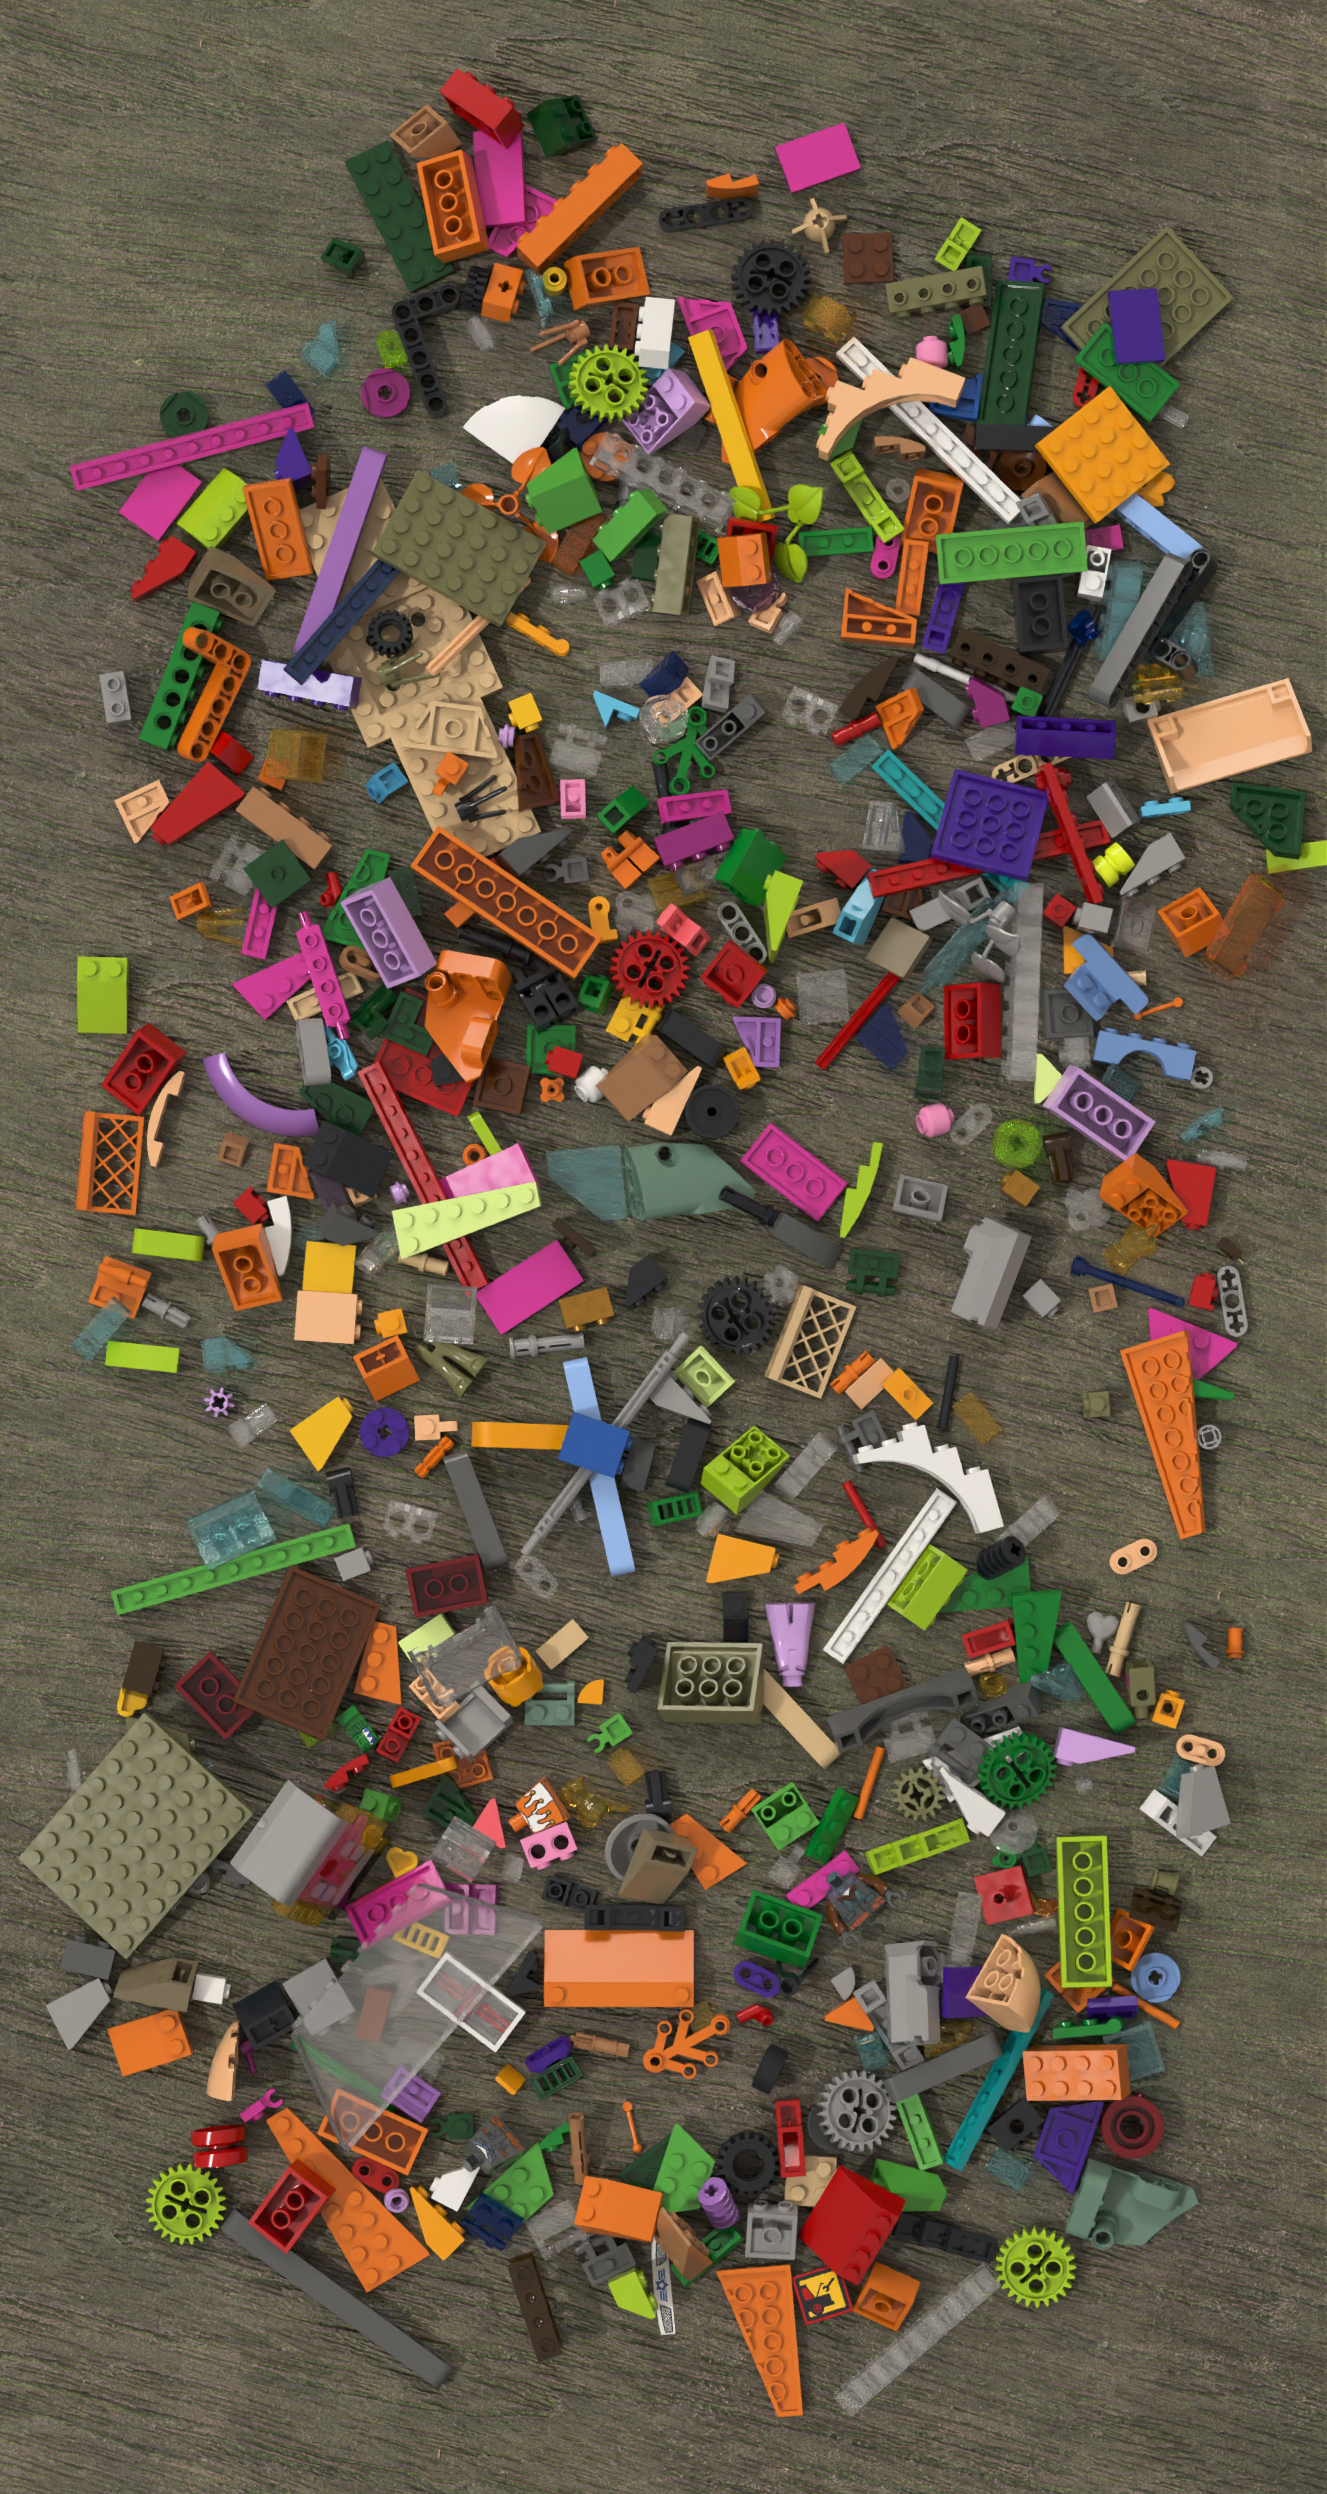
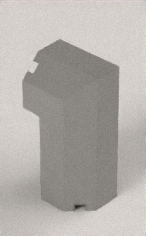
[951,1217,1032,1329]
[884,1940,946,2046]

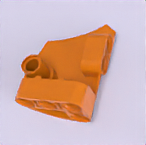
[721,339,827,464]

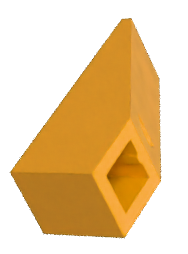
[410,2184,466,2261]

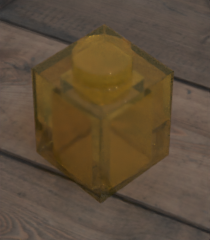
[608,1748,646,1787]

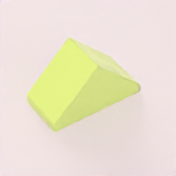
[1034,1054,1062,1105]

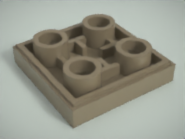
[865,917,932,981]

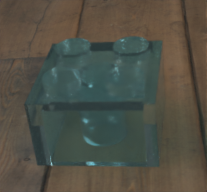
[1101,2020,1165,2081]

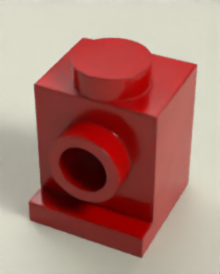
[233,1186,271,1225]
[1187,1273,1218,1311]

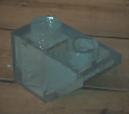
[300,318,340,379]
[200,1337,255,1374]

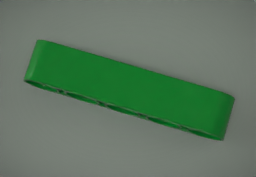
[1053,1621,1136,1736]

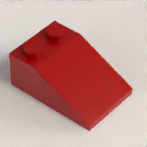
[101,1023,187,1116]

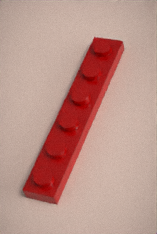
[1037,762,1104,905]

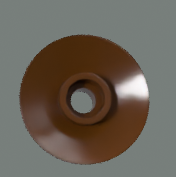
[997,452,1047,491]

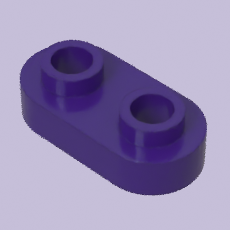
[734,1960,780,1997]
[525,2036,572,2073]

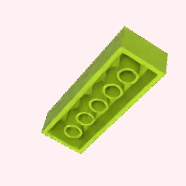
[1055,1836,1112,1989]

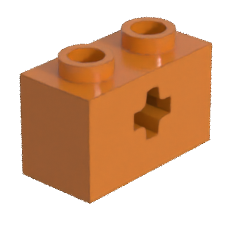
[481,263,526,323]

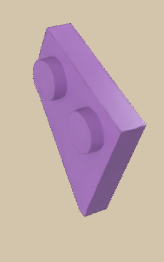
[733,1016,781,1068]

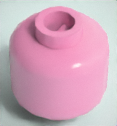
[916,336,948,369]
[916,1103,954,1138]

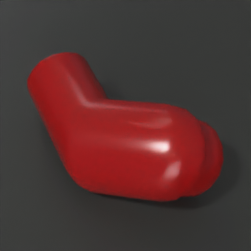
[319,871,343,907]
[736,2004,774,2026]

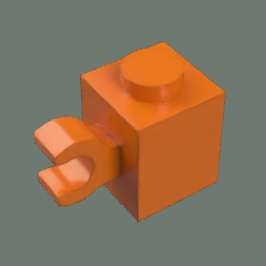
[432,751,470,798]

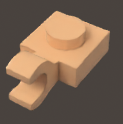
[414,1414,458,1441]

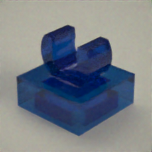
[1067,609,1101,645]

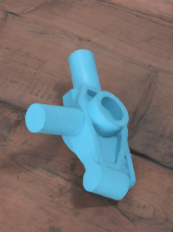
[324,1025,359,1081]

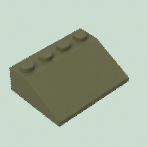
[657,1642,764,1724]

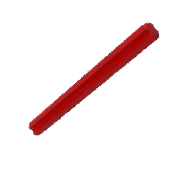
[815,972,901,1070]

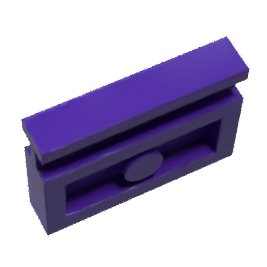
[1086,1996,1138,2020]

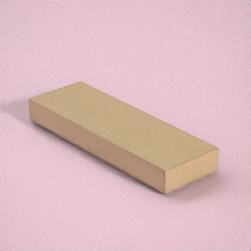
[286,972,364,1021]

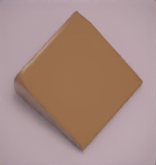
[898,991,936,1029]
[217,1132,250,1168]

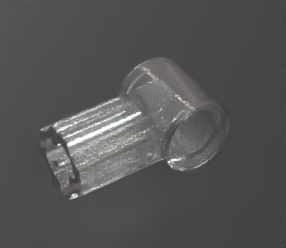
[226,1403,278,1449]

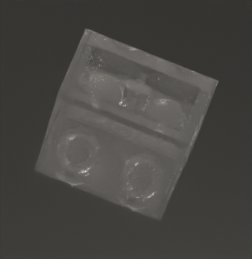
[795,969,849,1025]
[423,1284,477,1345]

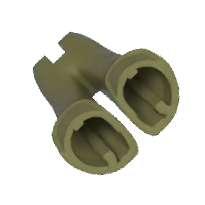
[413,1329,488,1398]

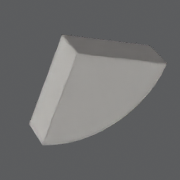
[830,1966,855,2001]

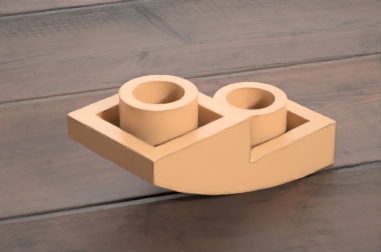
[409,1669,461,1724]

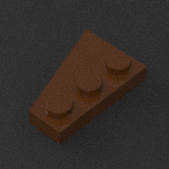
[514,732,561,813]

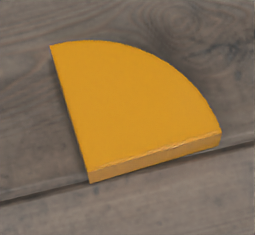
[578,1679,604,1704]

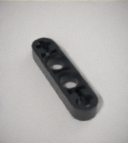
[659,197,753,233]

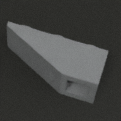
[1118,833,1185,898]
[909,877,991,932]
[649,1369,712,1424]

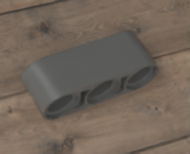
[900,669,972,731]

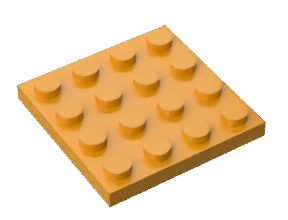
[1035,386,1170,524]

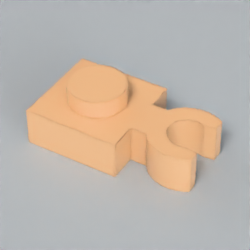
[748,588,787,634]

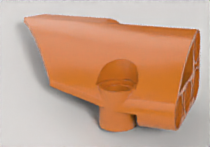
[425,950,513,1083]

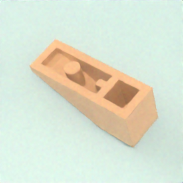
[642,1066,702,1137]

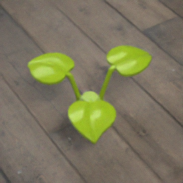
[729,484,824,583]

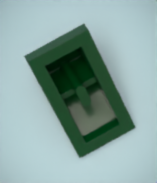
[320,238,366,279]

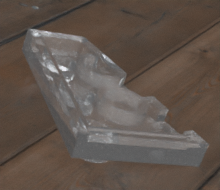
[735,1490,824,1547]

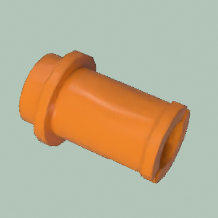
[1225,1628,1245,1659]

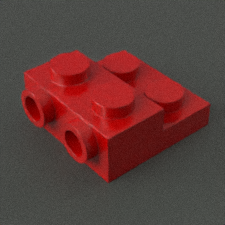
[700,939,768,1008]

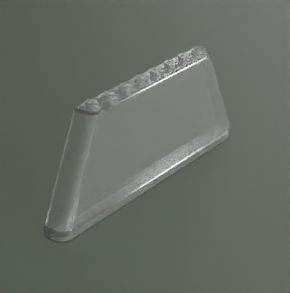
[290,1882,546,2152]

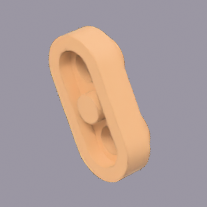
[1109,1539,1157,1574]
[1176,1734,1225,1766]

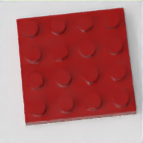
[373,988,474,1117]

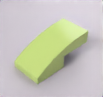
[398,1613,456,1663]

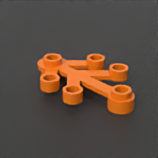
[643,2008,731,2079]

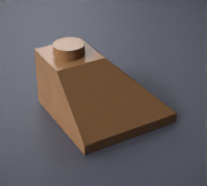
[390,105,462,158]

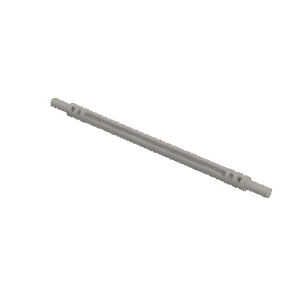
[520,1332,690,1557]

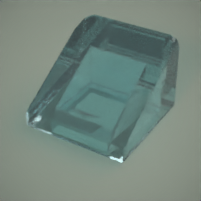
[430,462,461,489]

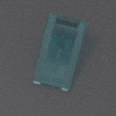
[1157,1755,1194,1800]
[853,2028,890,2074]

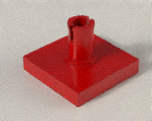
[974,1865,1035,1925]

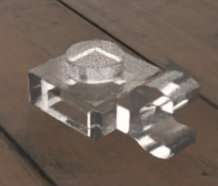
[767,1844,805,1890]

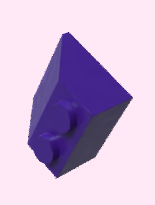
[273,428,314,490]

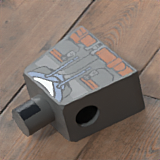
[462,2113,525,2175]

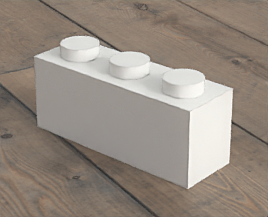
[634,297,675,369]

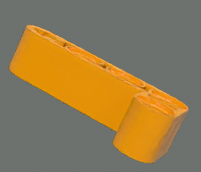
[471,1422,569,1450]

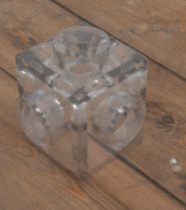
[761,1264,800,1307]

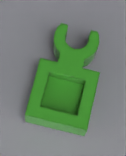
[587,1712,633,1753]

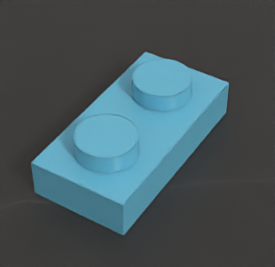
[1139,797,1191,819]

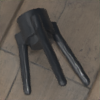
[454,775,507,823]
[776,1958,820,1999]

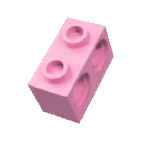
[520,1821,578,1870]

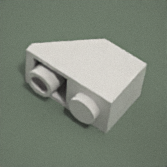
[1076,545,1111,602]

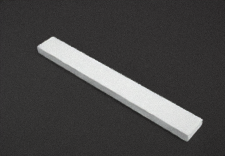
[823,1488,957,1664]

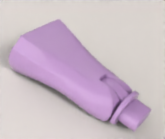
[765,1602,815,1687]

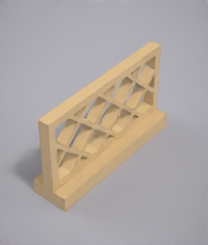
[764,1285,856,1399]

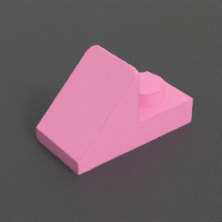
[560,779,586,819]

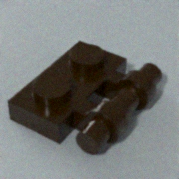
[1128,1887,1183,1932]

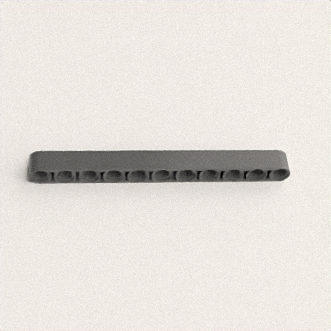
[220,2208,454,2388]

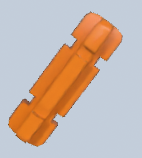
[414,1436,454,1478]

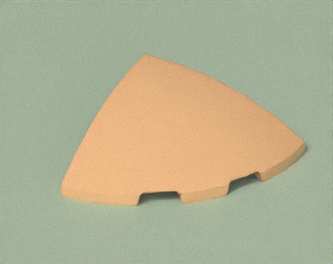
[207,2019,240,2101]

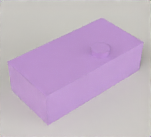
[340,877,437,989]
[1042,1065,1155,1162]

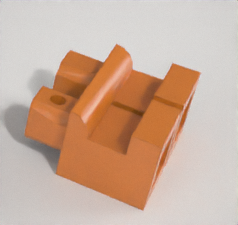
[600,830,660,891]

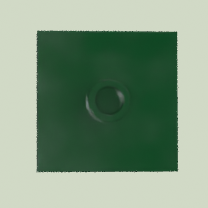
[243,839,312,908]

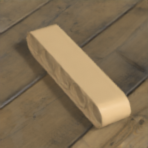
[763,1669,842,1770]

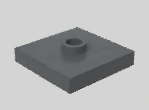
[1041,989,1094,1040]

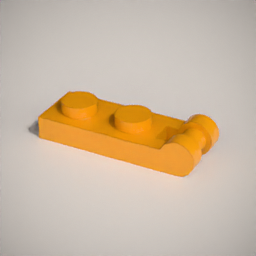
[506,612,569,657]

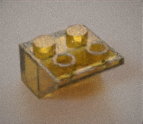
[265,728,327,783]

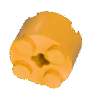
[485,1647,544,1707]

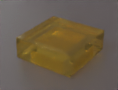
[684,1999,714,2033]

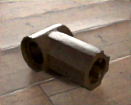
[1043,1131,1075,1183]

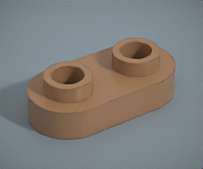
[339,946,382,982]

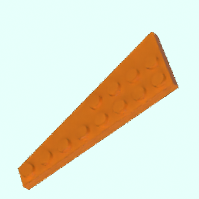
[1120,1330,1206,1540]
[266,2107,430,2292]

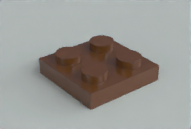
[842,232,894,285]
[473,1058,533,1116]
[843,1645,909,1704]

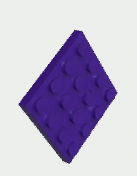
[931,769,1049,882]

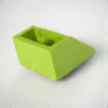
[608,2266,658,2319]

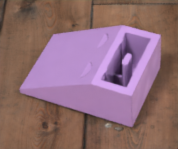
[622,368,711,455]

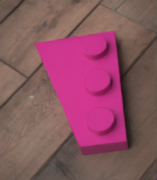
[488,184,557,259]

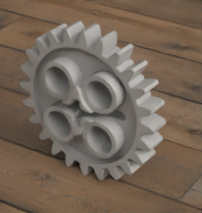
[816,2070,897,2152]

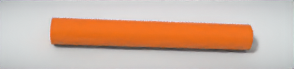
[853,1746,885,1820]
[1111,1982,1180,2030]

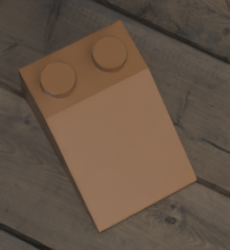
[595,1035,688,1122]

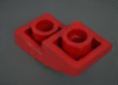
[375,1707,421,1764]
[324,1753,370,1792]

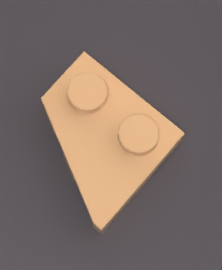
[114,780,170,843]

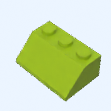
[176,468,249,550]
[886,1543,968,1631]

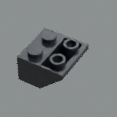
[232,1980,300,2051]

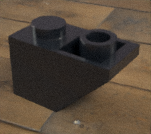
[625,1254,667,1309]

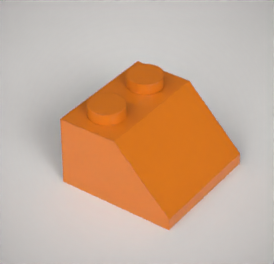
[717,532,772,587]
[1157,887,1228,958]
[853,2261,920,2332]

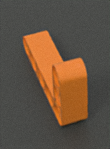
[177,627,251,762]

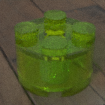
[991,1119,1042,1170]

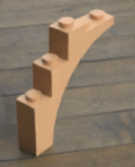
[816,357,965,461]

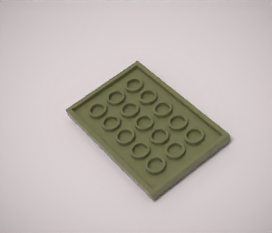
[1060,226,1234,368]
[371,470,547,627]

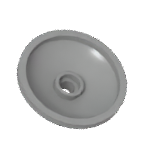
[605,1813,675,1881]

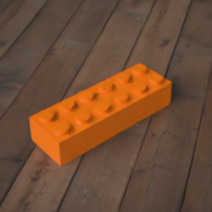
[517,143,643,277]

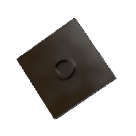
[552,1218,596,1258]

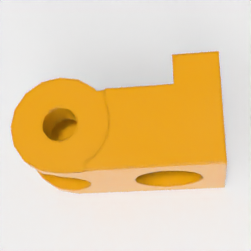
[588,896,618,944]

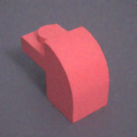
[656,903,711,957]

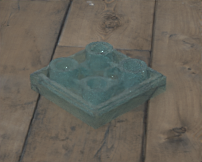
[524,268,553,327]

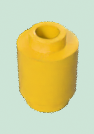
[542,267,567,297]

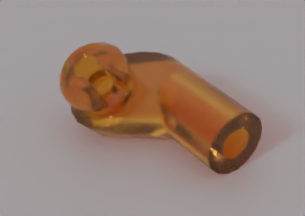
[1029,1889,1058,1916]

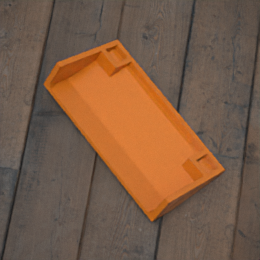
[544,1930,694,2007]

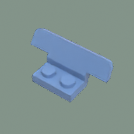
[1064,933,1148,1021]

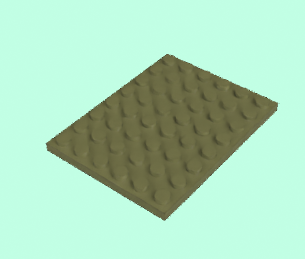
[18,1712,256,1959]

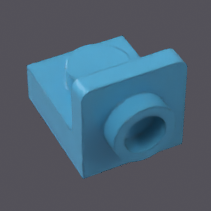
[365,762,409,804]

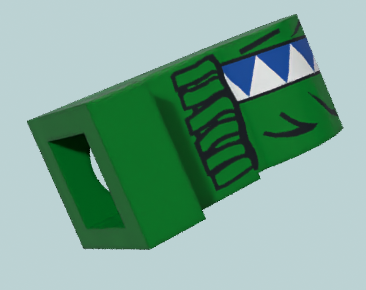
[336,1704,381,1753]

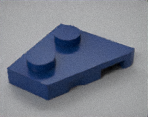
[929,374,983,422]

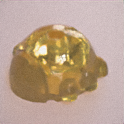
[979,1672,1008,1697]

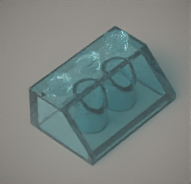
[186,1488,276,1570]

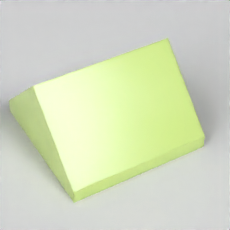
[673,1346,735,1408]

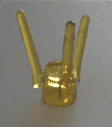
[197,907,244,947]

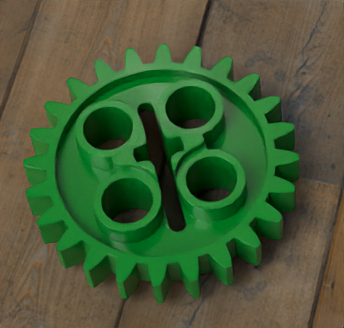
[977,1732,1057,1810]

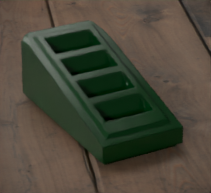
[529,2054,584,2100]

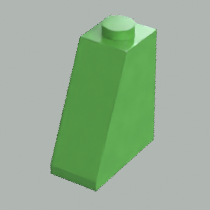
[870,2159,947,2211]

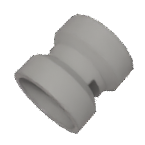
[1197,1425,1222,1449]

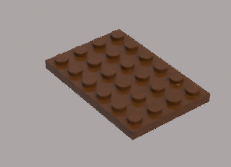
[232,1565,381,1742]

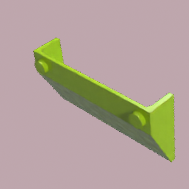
[762,870,803,965]

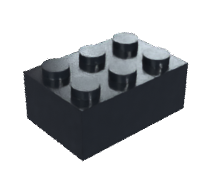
[1011,574,1069,656]

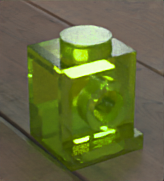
[375,329,408,369]

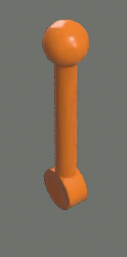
[1133,997,1183,1020]
[622,2102,642,2153]

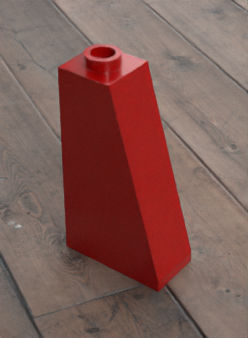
[150,761,246,847]

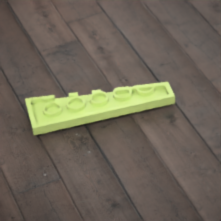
[392,1182,542,1259]

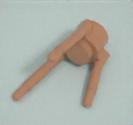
[530,319,591,365]

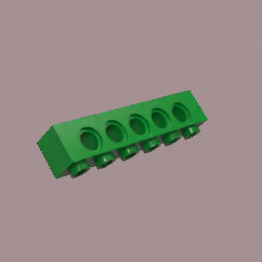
[139,601,224,753]

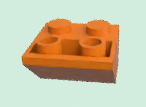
[353,1335,420,1402]

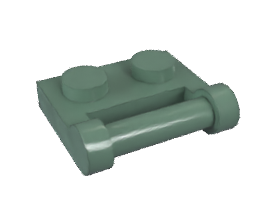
[525,1681,575,1725]

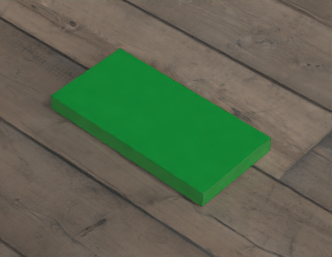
[1073,322,1181,423]

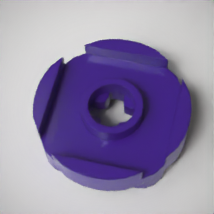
[360,1407,410,1457]

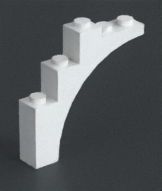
[852,1422,1004,1534]

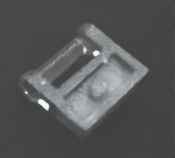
[525,2198,589,2261]

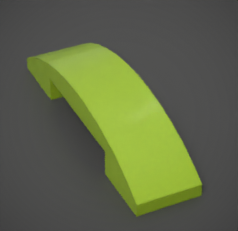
[830,450,905,544]

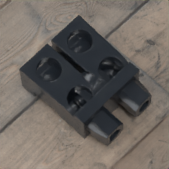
[512,958,579,1034]

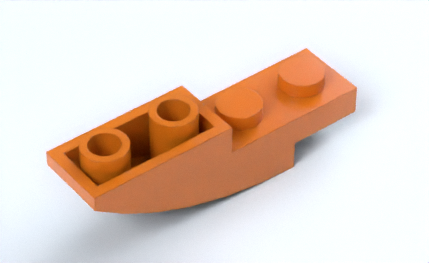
[794,1527,879,1594]

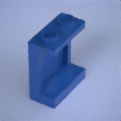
[558,1412,633,1478]

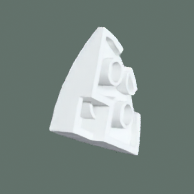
[463,395,565,463]

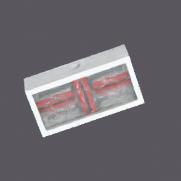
[416,1950,526,2052]

